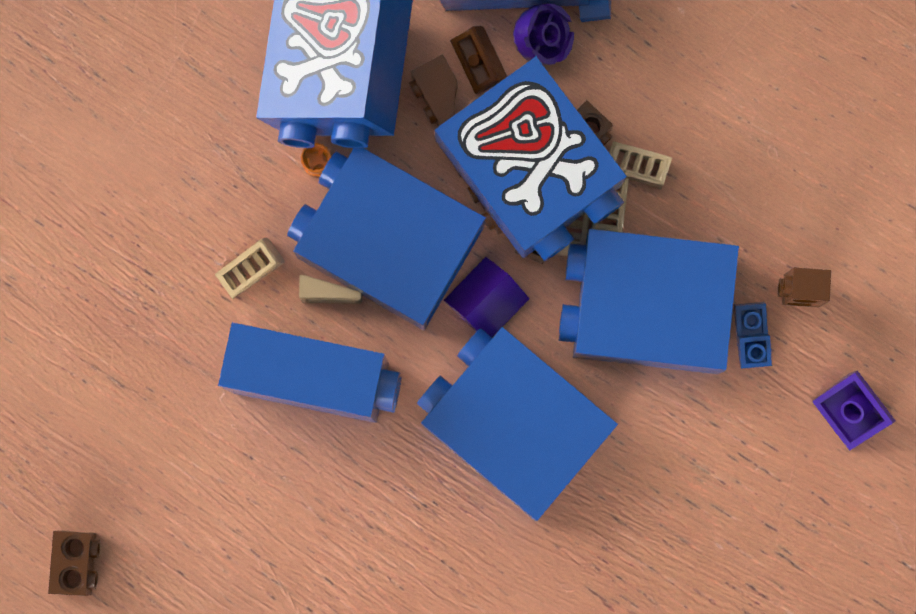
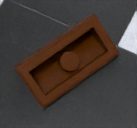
[450,26,508,94]

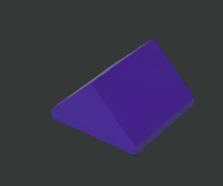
[444,257,530,338]
[812,370,896,451]

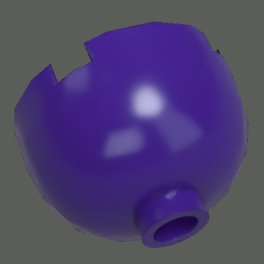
[513,4,574,65]

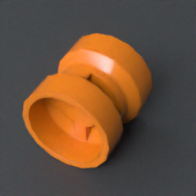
[300,143,331,178]

